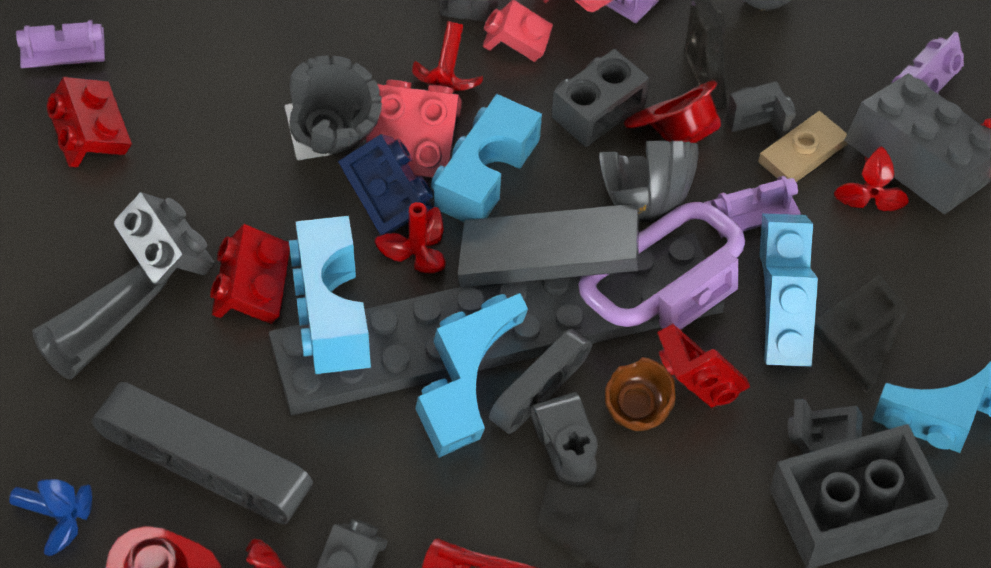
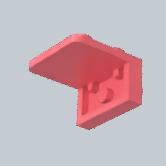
[366,80,462,178]

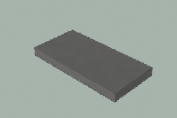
[458,204,639,287]

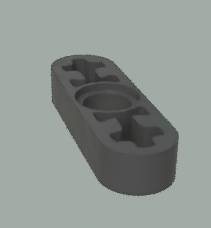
[489,328,592,434]

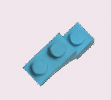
[759,213,818,367]
[415,293,528,458]
[872,361,991,453]

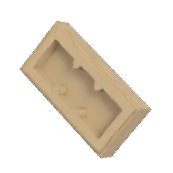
[758,110,848,182]

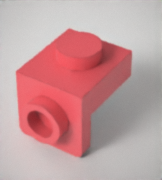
[483,0,553,62]

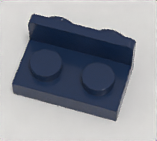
[338,134,434,235]

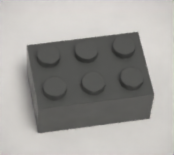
[844,73,991,215]
[770,424,949,568]

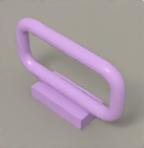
[578,202,745,330]

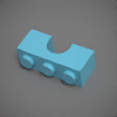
[431,94,542,222]

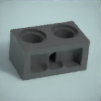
[552,48,650,147]

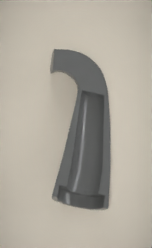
[32,264,171,380]

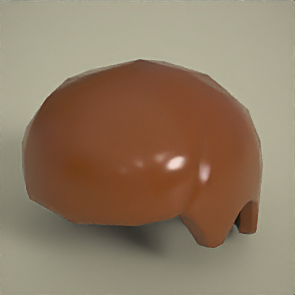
[605,357,676,431]

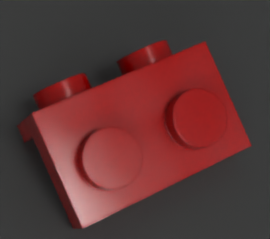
[47,77,132,167]
[210,224,290,324]
[657,324,750,408]

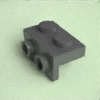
[114,192,216,285]

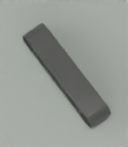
[92,382,313,524]

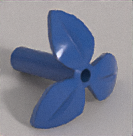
[9,479,92,556]

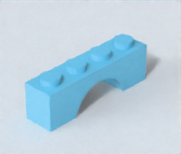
[289,216,371,374]

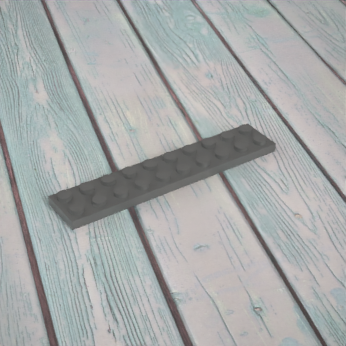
[269,233,725,416]

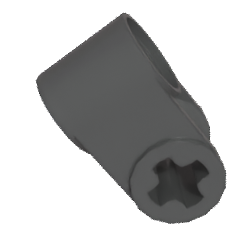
[530,392,598,486]

